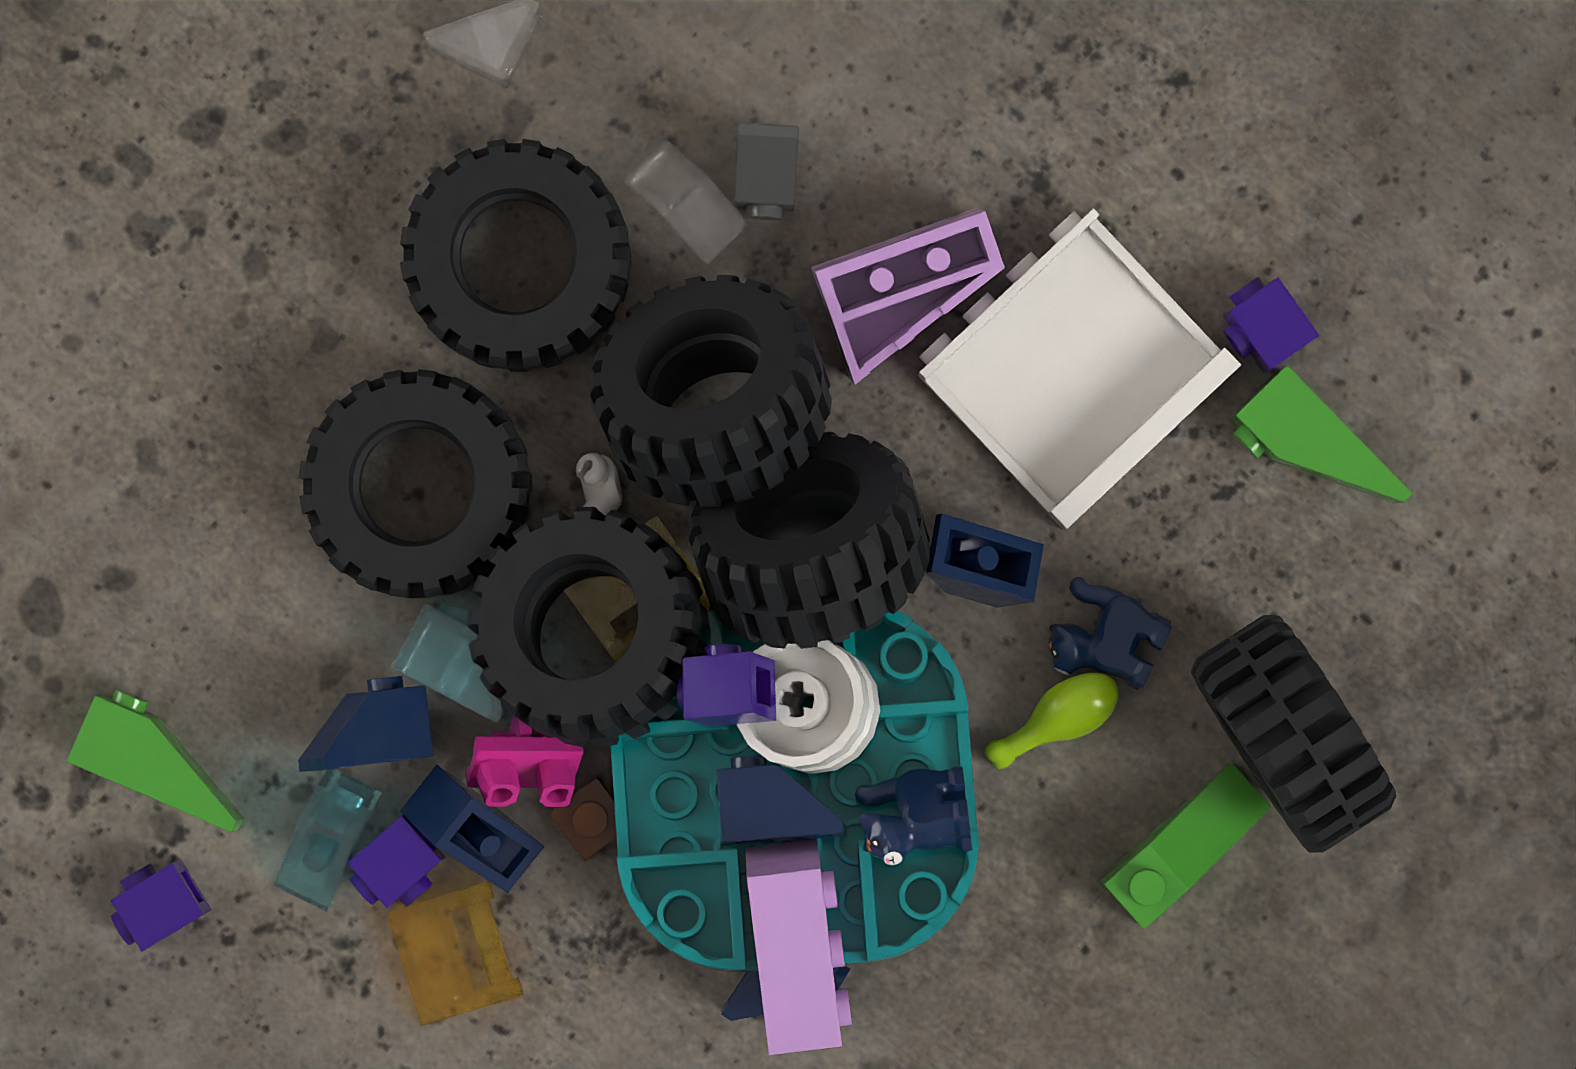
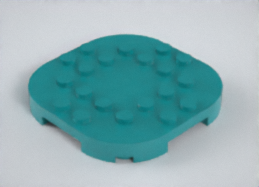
[611,610,979,972]

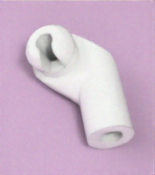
[576,453,623,515]

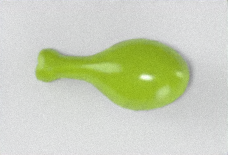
[984,673,1119,770]

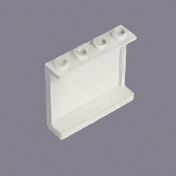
[918,208,1241,530]

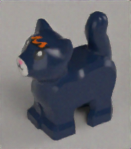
[1048,577,1172,690]
[855,767,972,865]

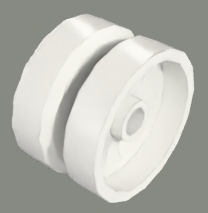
[737,640,880,774]

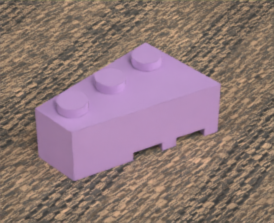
[811,207,1005,385]
[746,839,852,1055]

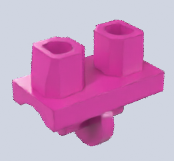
[465,716,584,807]

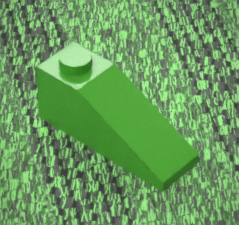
[1230,365,1413,504]
[66,689,244,833]
[1099,762,1271,929]

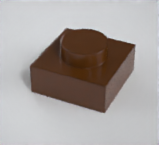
[549,777,617,861]

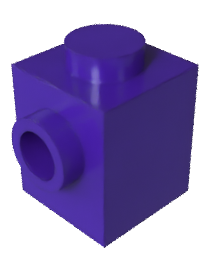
[1223,277,1320,374]
[677,644,776,727]
[348,815,446,908]
[111,860,212,952]

